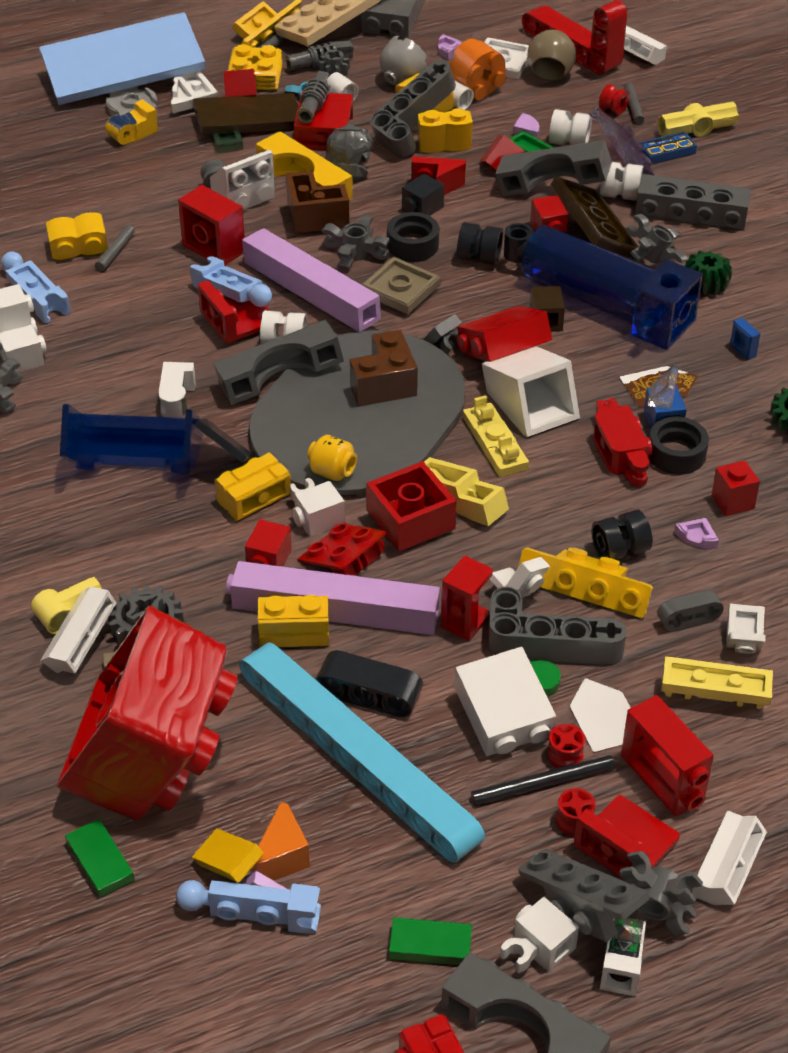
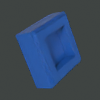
[730,317,760,360]

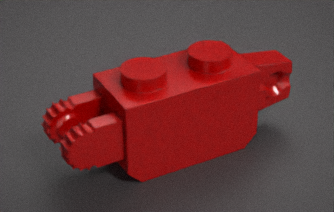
[592,398,652,488]

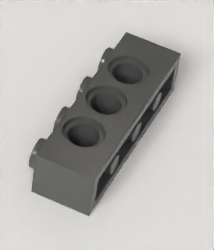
[635,174,751,230]

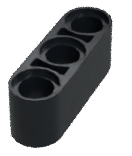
[315,650,423,717]

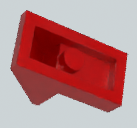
[411,156,466,195]

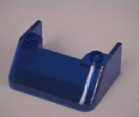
[60,404,203,474]

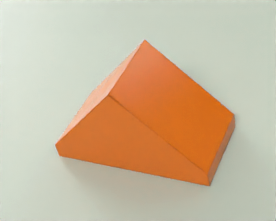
[251,802,310,881]

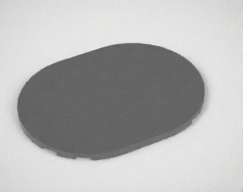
[250,330,465,498]

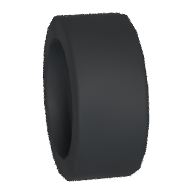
[387,212,440,261]
[649,416,709,474]

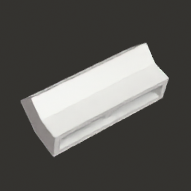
[624,26,667,65]
[40,586,116,674]
[692,810,767,905]

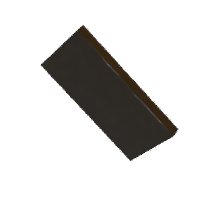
[193,93,299,135]
[550,177,639,260]

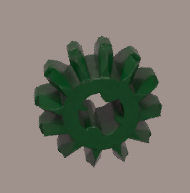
[683,250,733,296]

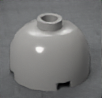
[379,36,430,85]

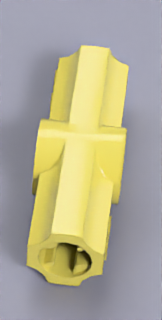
[657,102,739,137]

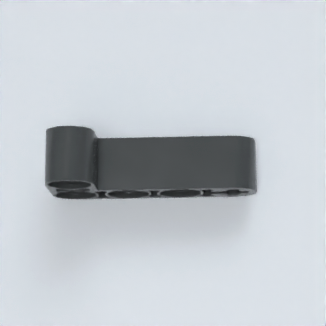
[370,60,456,157]
[488,587,627,665]

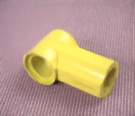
[31,577,102,634]

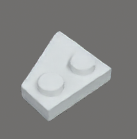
[171,71,218,113]

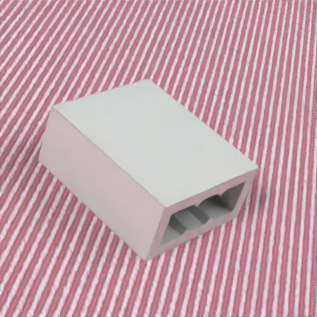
[454,647,556,757]

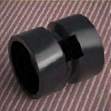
[457,222,504,265]
[591,509,653,560]

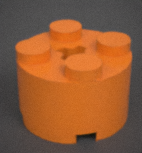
[449,38,506,100]

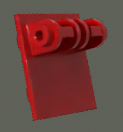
[297,523,387,576]

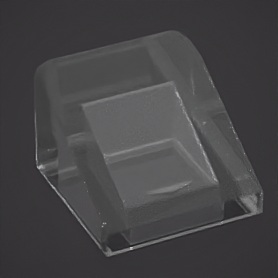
[648,365,679,409]

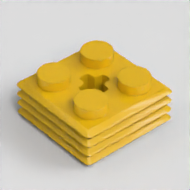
[227,44,282,90]

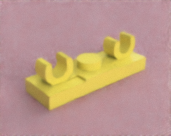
[463,396,529,478]
[661,656,773,709]

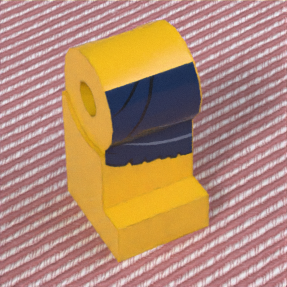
[105,99,158,145]

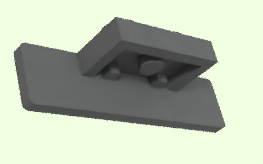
[518,849,650,942]

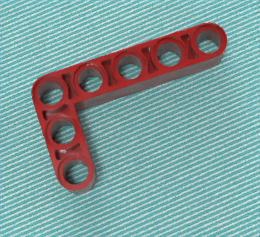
[521,0,627,75]

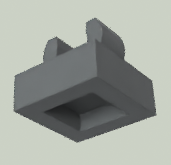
[423,314,462,354]

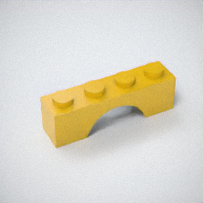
[256,131,353,200]

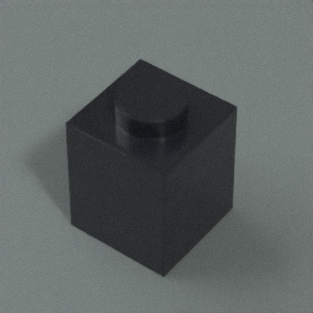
[402,174,444,216]

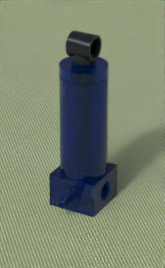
[504,223,703,350]

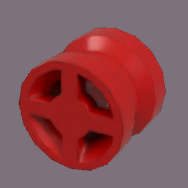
[599,84,629,115]
[547,724,586,768]
[556,788,596,837]

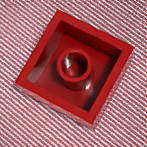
[178,185,245,266]
[366,461,457,552]

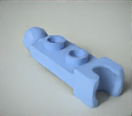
[1,251,70,323]
[190,256,272,307]
[176,880,321,934]

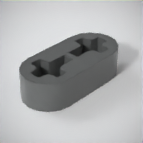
[657,590,724,632]

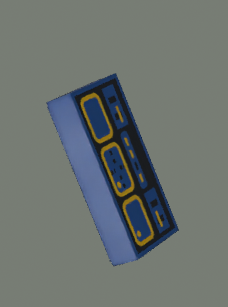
[637,132,697,164]

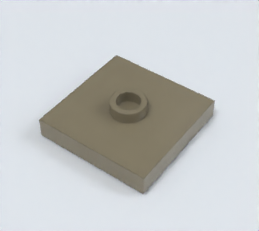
[362,257,441,314]

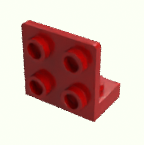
[198,280,270,344]
[574,795,680,878]

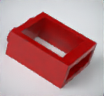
[621,695,714,817]

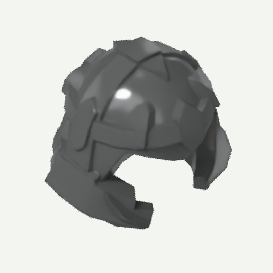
[325,124,373,180]

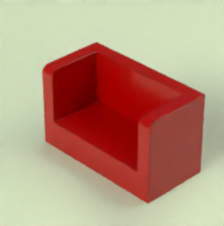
[440,555,493,642]

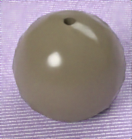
[527,30,576,81]

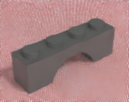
[495,140,612,197]
[213,320,344,405]
[441,952,611,1053]

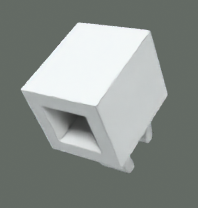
[290,478,345,537]
[500,897,579,973]

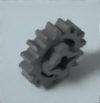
[108,584,184,644]

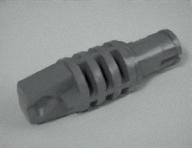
[286,40,354,71]
[297,70,331,123]

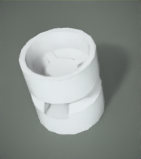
[549,109,592,146]
[600,162,643,201]
[260,310,307,345]

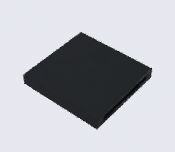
[194,418,254,463]

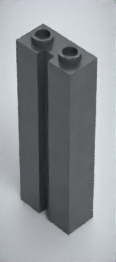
[361,0,426,38]

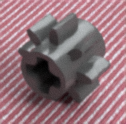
[319,50,350,79]

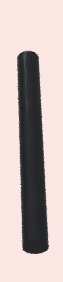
[471,754,615,806]

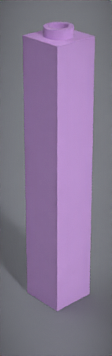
[242,228,381,332]
[226,561,440,635]

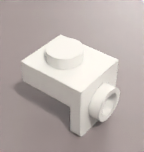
[490,557,550,597]
[726,604,766,654]

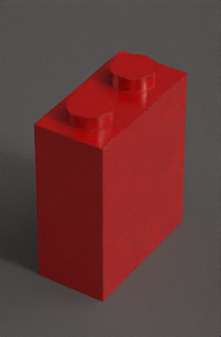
[457,306,553,362]

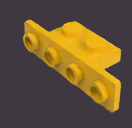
[232,0,303,48]
[518,547,653,618]

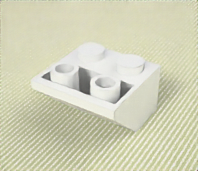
[210,150,275,210]

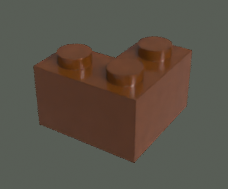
[286,171,350,233]
[350,330,418,407]

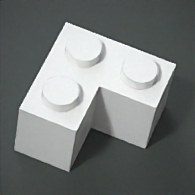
[0,284,47,372]

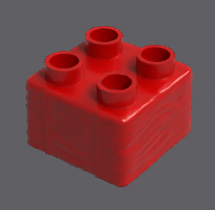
[56,605,238,820]

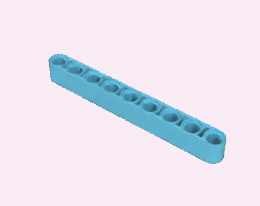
[239,642,485,863]

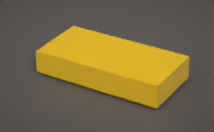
[192,828,264,883]

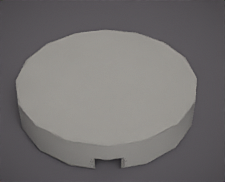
[106,86,158,116]

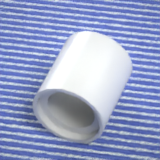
[327,72,359,101]
[453,81,474,110]

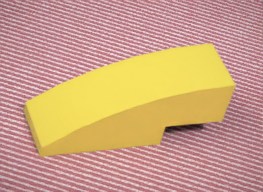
[424,457,509,526]

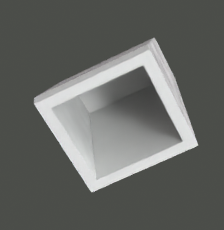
[482,346,580,437]

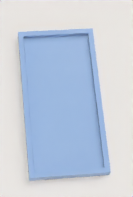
[39,12,206,105]

